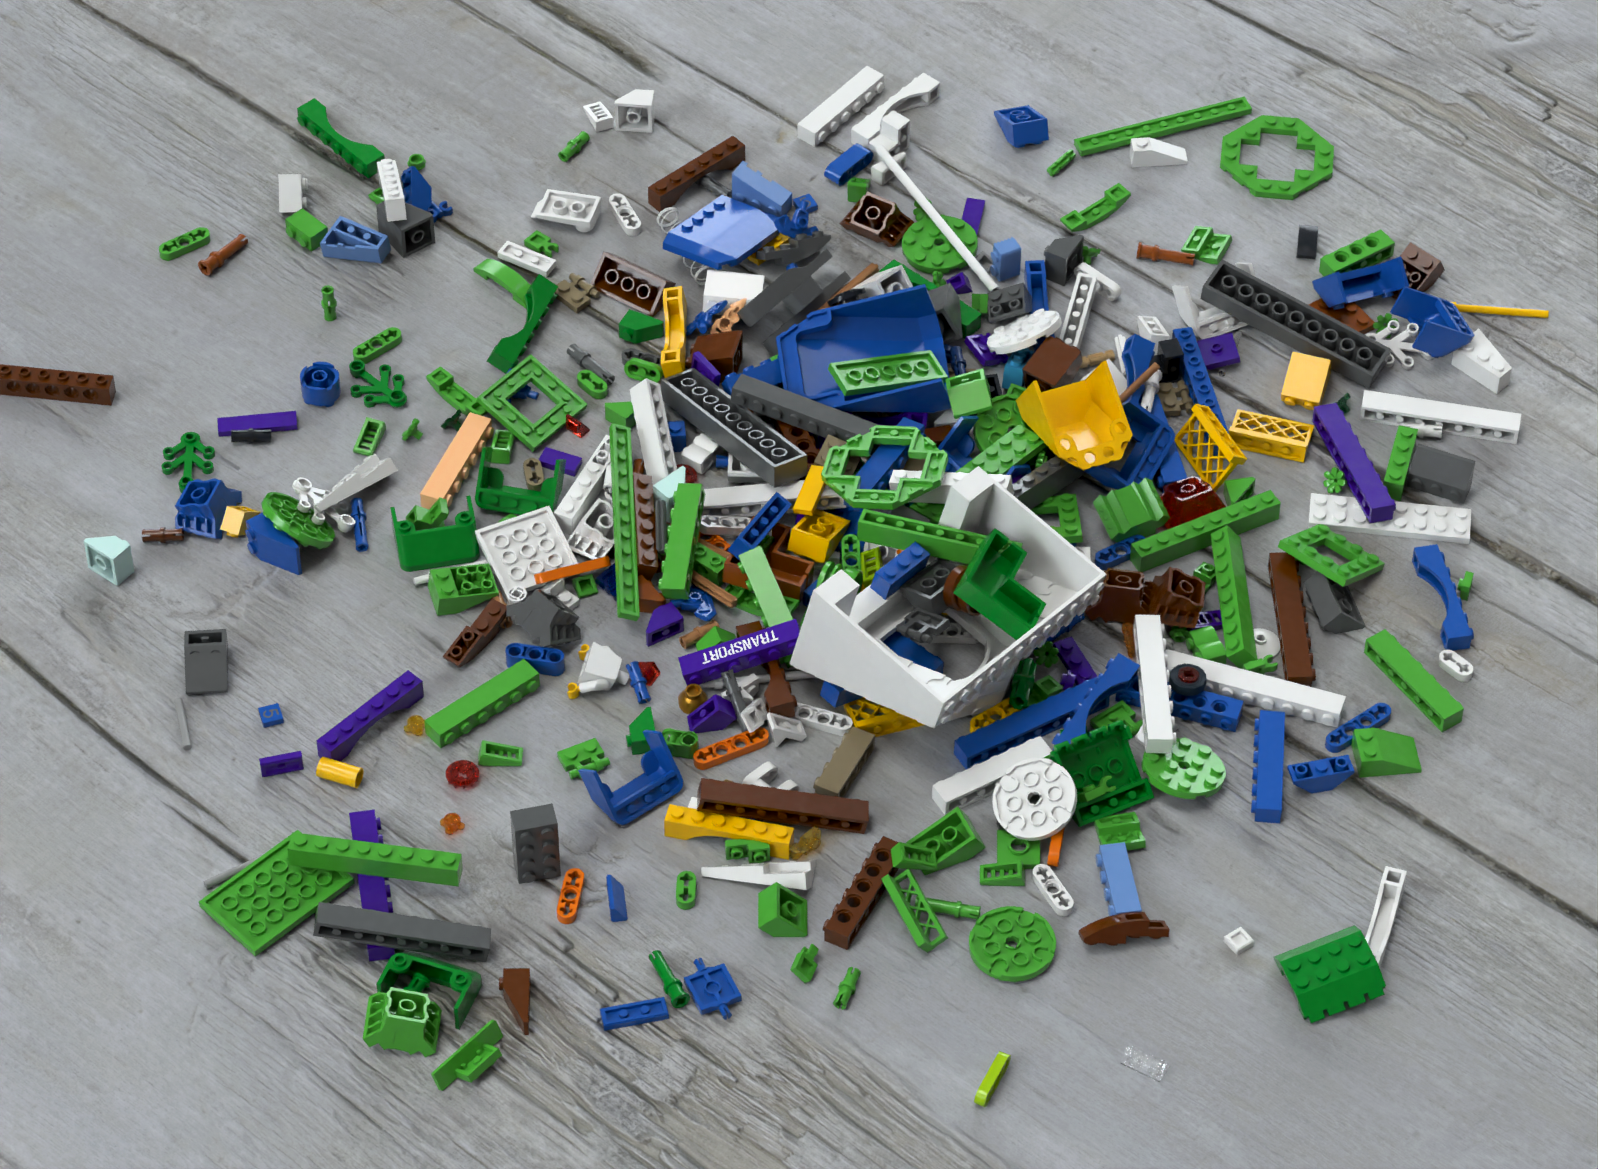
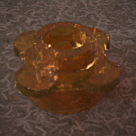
[440,813,465,835]

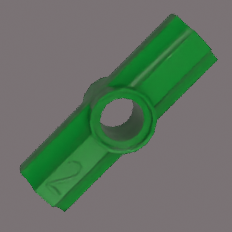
[1009,658,1037,710]

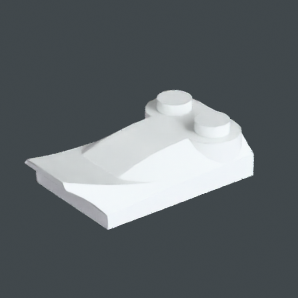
[531,189,602,232]

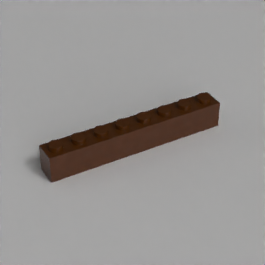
[1268,552,1316,687]
[697,778,869,834]

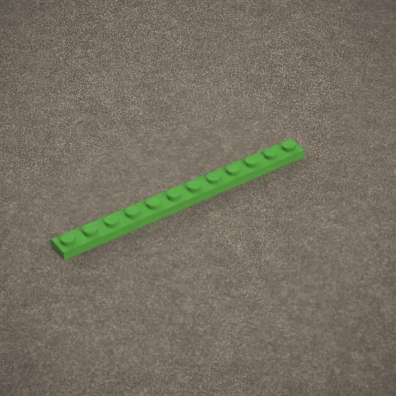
[609,423,640,621]

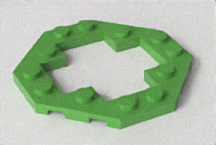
[1220,115,1334,200]
[821,425,948,510]

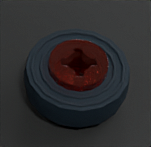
[1169,663,1207,696]

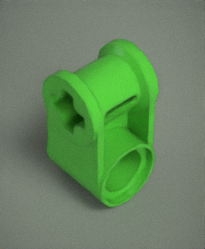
[662,728,699,759]

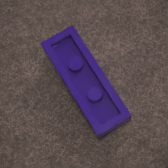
[1053,636,1098,685]

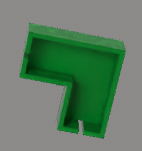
[953,528,1046,641]

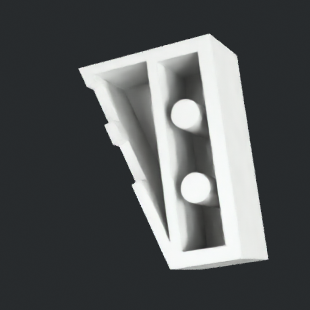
[1451,328,1512,394]

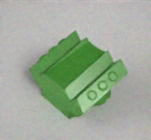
[1093,477,1170,543]
[363,987,442,1057]

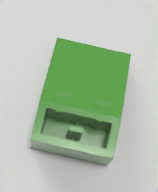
[428,563,499,616]

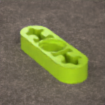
[974,1051,1011,1107]

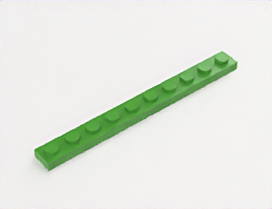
[1074,96,1252,156]

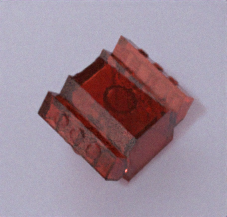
[1159,475,1226,529]

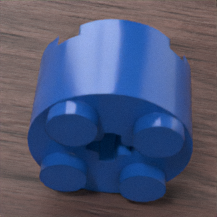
[300,361,341,407]

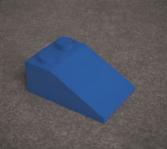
[994,105,1049,148]
[245,512,302,575]

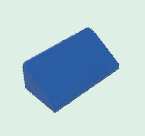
[606,875,628,922]

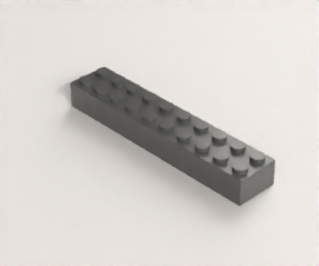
[1200,259,1391,389]
[661,368,807,488]

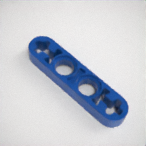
[1325,703,1391,753]

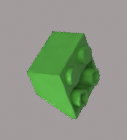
[945,368,993,419]

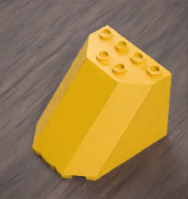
[1016,361,1133,471]

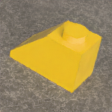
[221,506,261,538]

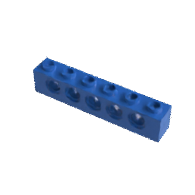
[1115,674,1244,732]

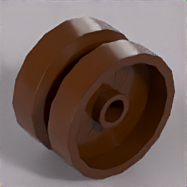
[943,565,981,616]

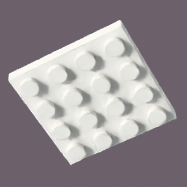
[475,506,578,599]

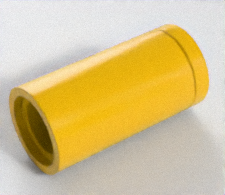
[316,757,364,788]

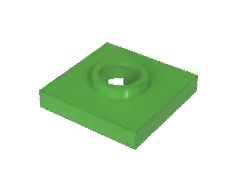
[997,830,1040,869]

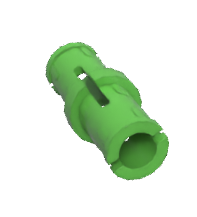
[558,131,590,162]
[321,285,337,321]
[833,967,861,1010]

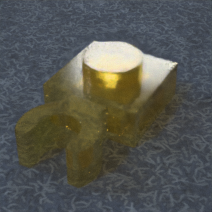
[789,826,821,861]

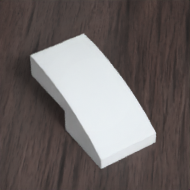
[740,698,767,733]

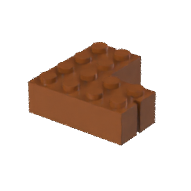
[723,516,815,602]

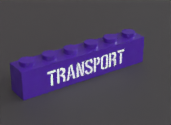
[678,619,801,686]

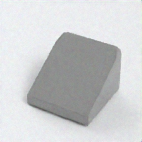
[968,251,993,273]

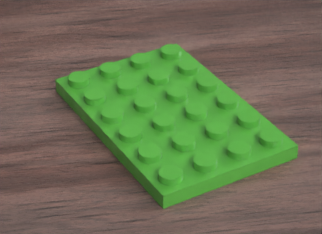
[199,830,354,957]

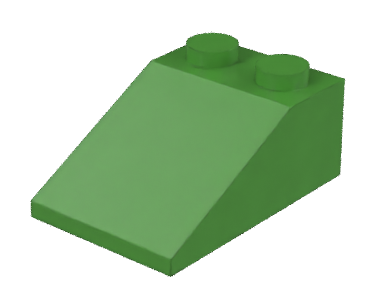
[1351,728,1422,778]
[906,807,986,875]

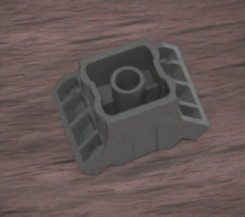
[506,589,581,647]

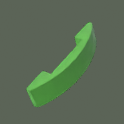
[1060,183,1131,232]
[473,259,530,309]
[426,366,488,416]
[725,584,800,617]

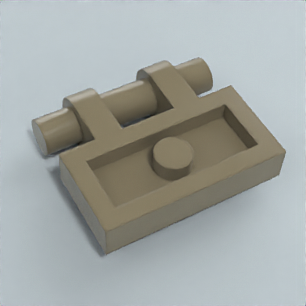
[555,273,600,313]
[1156,380,1194,417]

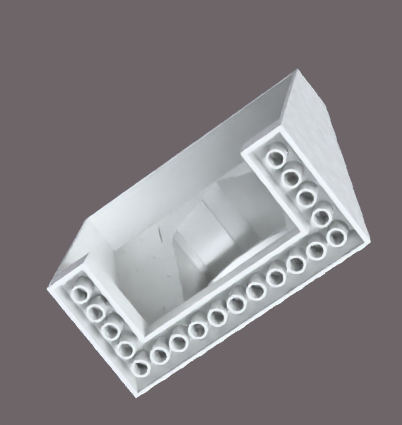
[790,466,1107,728]

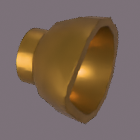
[678,684,708,714]

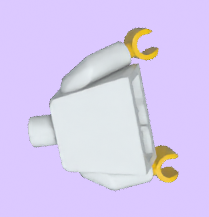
[567,642,629,699]

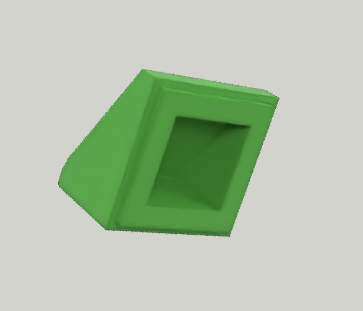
[571,574,598,598]

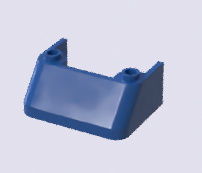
[1312,257,1409,310]
[1390,286,1475,358]
[1084,399,1175,490]
[938,416,1030,479]
[578,730,683,825]

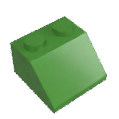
[758,882,807,937]

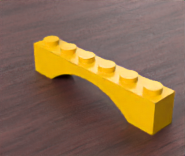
[661,286,687,378]
[664,804,794,860]

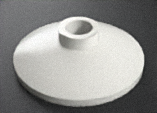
[1253,628,1280,659]

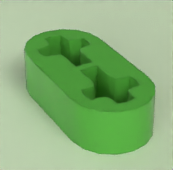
[577,370,608,400]
[676,871,696,910]

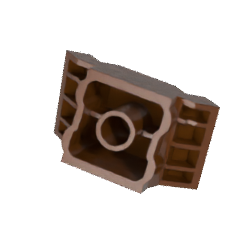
[839,191,914,247]
[1148,567,1206,628]
[1085,568,1153,626]

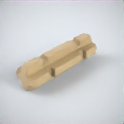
[1080,350,1115,369]

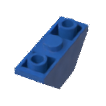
[401,166,432,211]
[1287,755,1355,794]

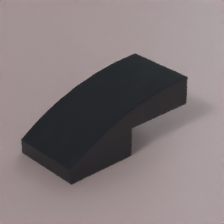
[1296,225,1318,259]

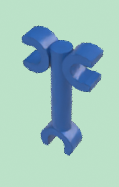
[426,201,453,223]

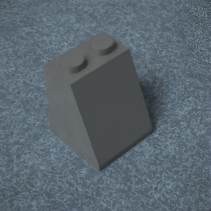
[376,201,435,258]
[928,283,962,344]

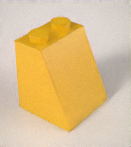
[1281,352,1331,410]

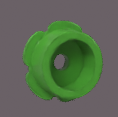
[407,154,426,171]
[1169,626,1188,642]

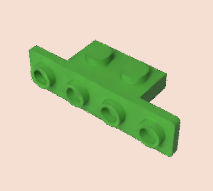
[431,1020,503,1091]

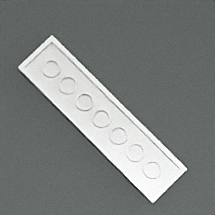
[1308,493,1471,544]

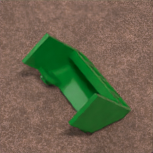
[475,447,566,515]
[390,495,480,572]
[376,952,482,1030]

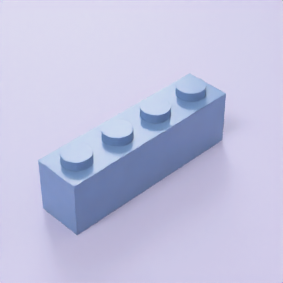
[1095,842,1142,916]

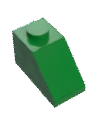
[619,309,664,344]
[626,707,655,755]

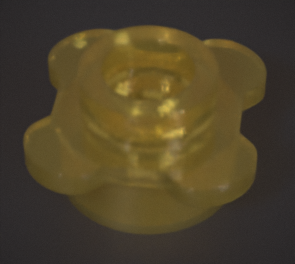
[404,715,425,736]

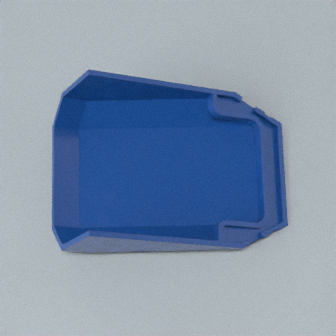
[776,284,951,413]

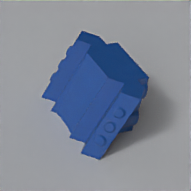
[175,478,242,539]

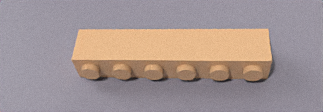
[420,412,494,510]

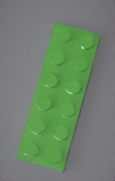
[828,350,948,396]

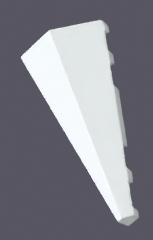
[313,454,398,512]
[701,859,816,890]

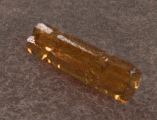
[1122,622,1136,658]

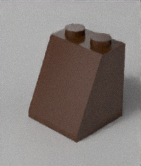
[685,330,743,383]
[1022,336,1083,392]

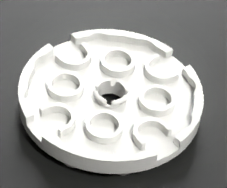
[987,309,1062,354]
[992,758,1077,841]

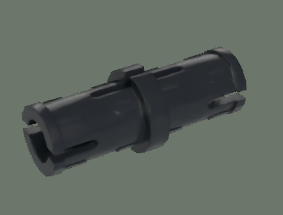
[231,428,271,444]

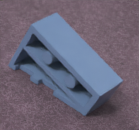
[732,161,792,217]
[320,216,391,263]

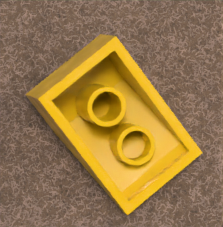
[787,509,850,563]

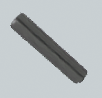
[655,500,667,554]

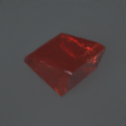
[566,414,590,438]
[629,662,660,686]

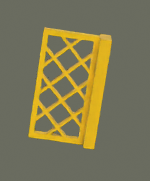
[1174,403,1247,493]
[1229,409,1314,463]
[843,697,924,737]

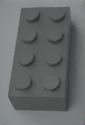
[510,803,561,884]

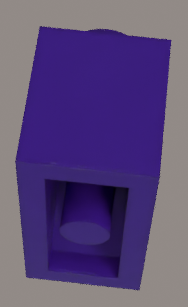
[646,602,684,647]
[687,694,737,733]

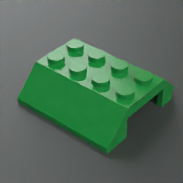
[1050,720,1154,827]
[1274,925,1386,1023]

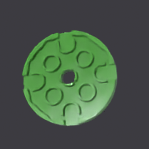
[902,214,978,274]
[973,394,1049,467]
[261,492,335,550]
[1141,737,1226,799]
[969,906,1056,982]

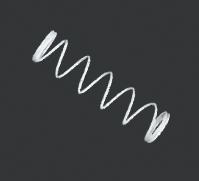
[657,207,717,285]

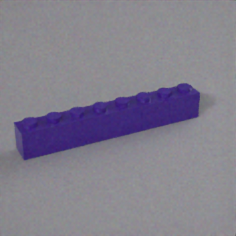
[1312,403,1396,524]
[349,809,396,962]

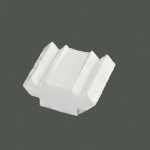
[567,498,614,560]

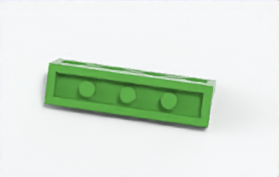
[881,869,948,953]

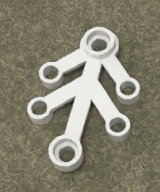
[1365,320,1434,370]
[292,477,355,533]

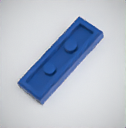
[600,997,669,1031]

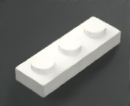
[497,241,557,277]

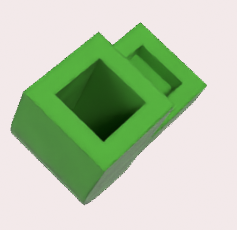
[406,497,449,531]

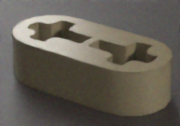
[523,458,544,491]

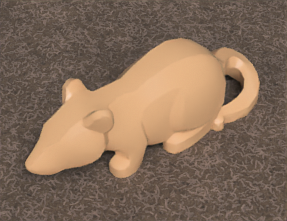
[710,298,747,334]

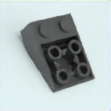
[184,629,228,695]

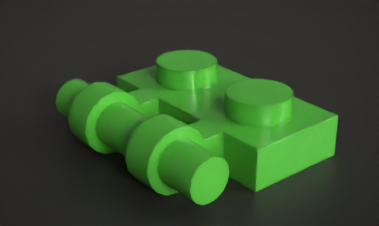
[1090,700,1143,736]
[557,738,610,779]

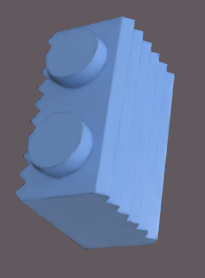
[990,237,1022,281]

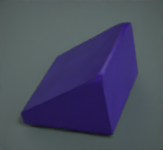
[946,272,973,295]

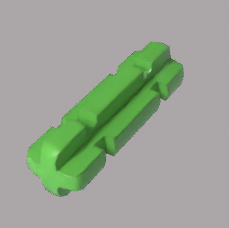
[1047,149,1076,176]

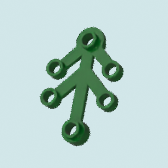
[349,360,407,408]
[161,432,215,493]

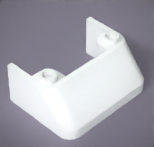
[1172,262,1255,340]

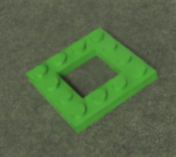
[476,354,587,452]
[1031,493,1083,543]
[1278,524,1385,587]

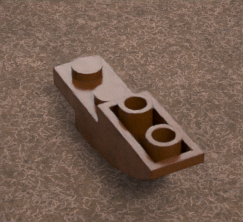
[443,598,507,667]
[1078,912,1170,946]

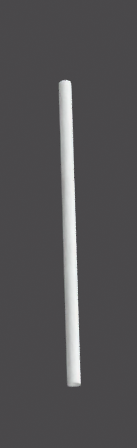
[875,145,1000,292]

